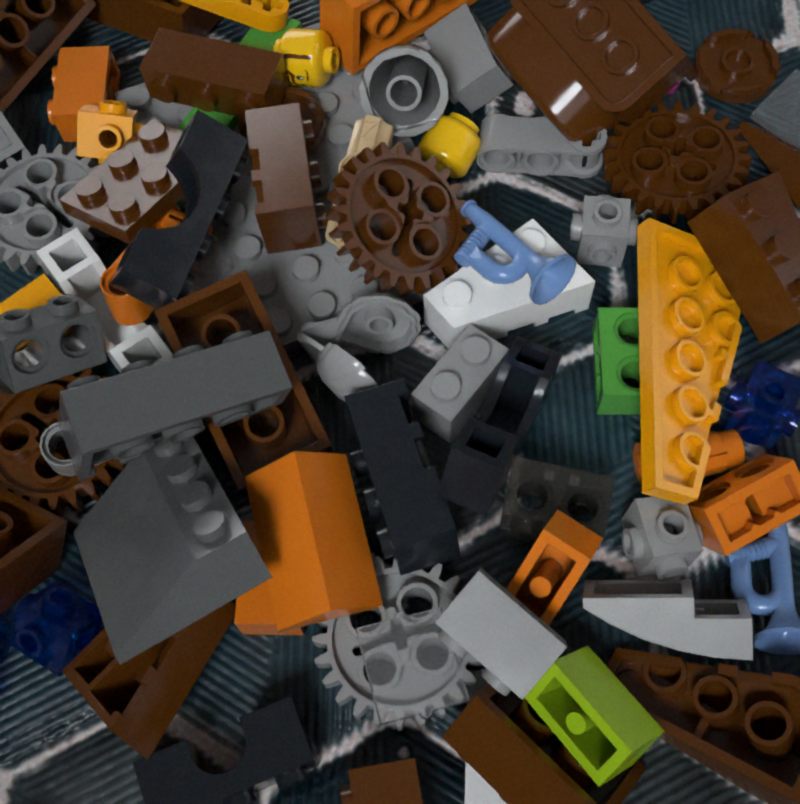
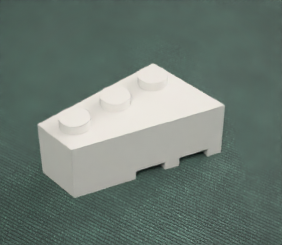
[423,219,596,349]

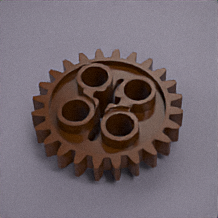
[603,101,752,224]
[325,142,473,296]
[0,368,126,517]

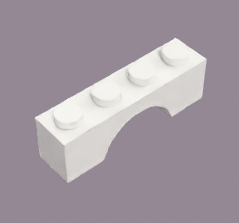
[36,227,173,374]

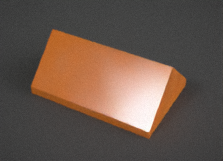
[245,451,383,632]

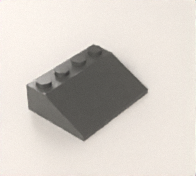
[73,437,272,665]

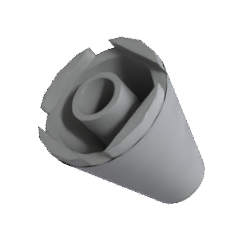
[359,44,449,137]

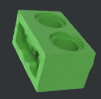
[592,307,640,415]

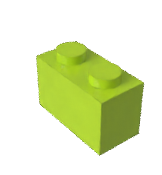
[525,646,665,787]

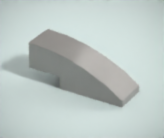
[582,579,753,661]

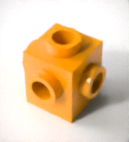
[77,100,145,164]

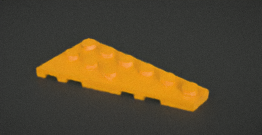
[637,218,742,505]

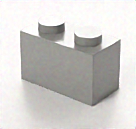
[424,2,514,113]
[411,324,509,444]
[435,568,567,700]

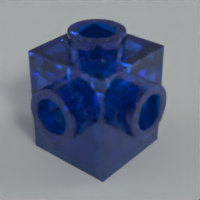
[724,360,800,450]
[10,581,103,677]

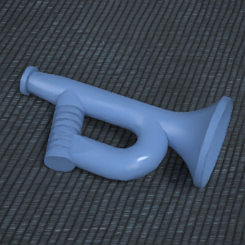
[454,199,576,305]
[724,523,800,655]

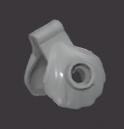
[297,291,422,402]

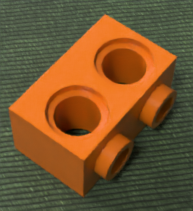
[688,453,800,556]

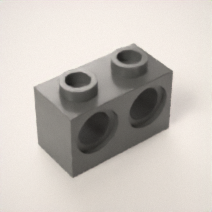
[0,294,107,394]

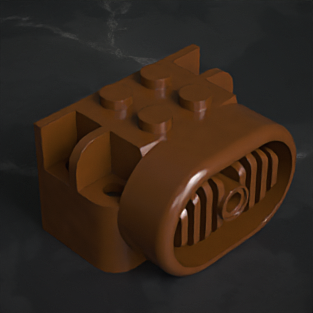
[485,0,698,146]

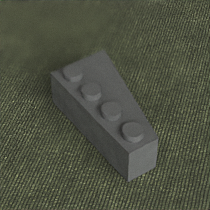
[58,330,292,481]

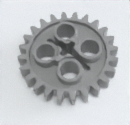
[0,144,111,276]
[312,556,482,731]

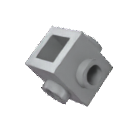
[570,195,638,268]
[621,496,703,580]

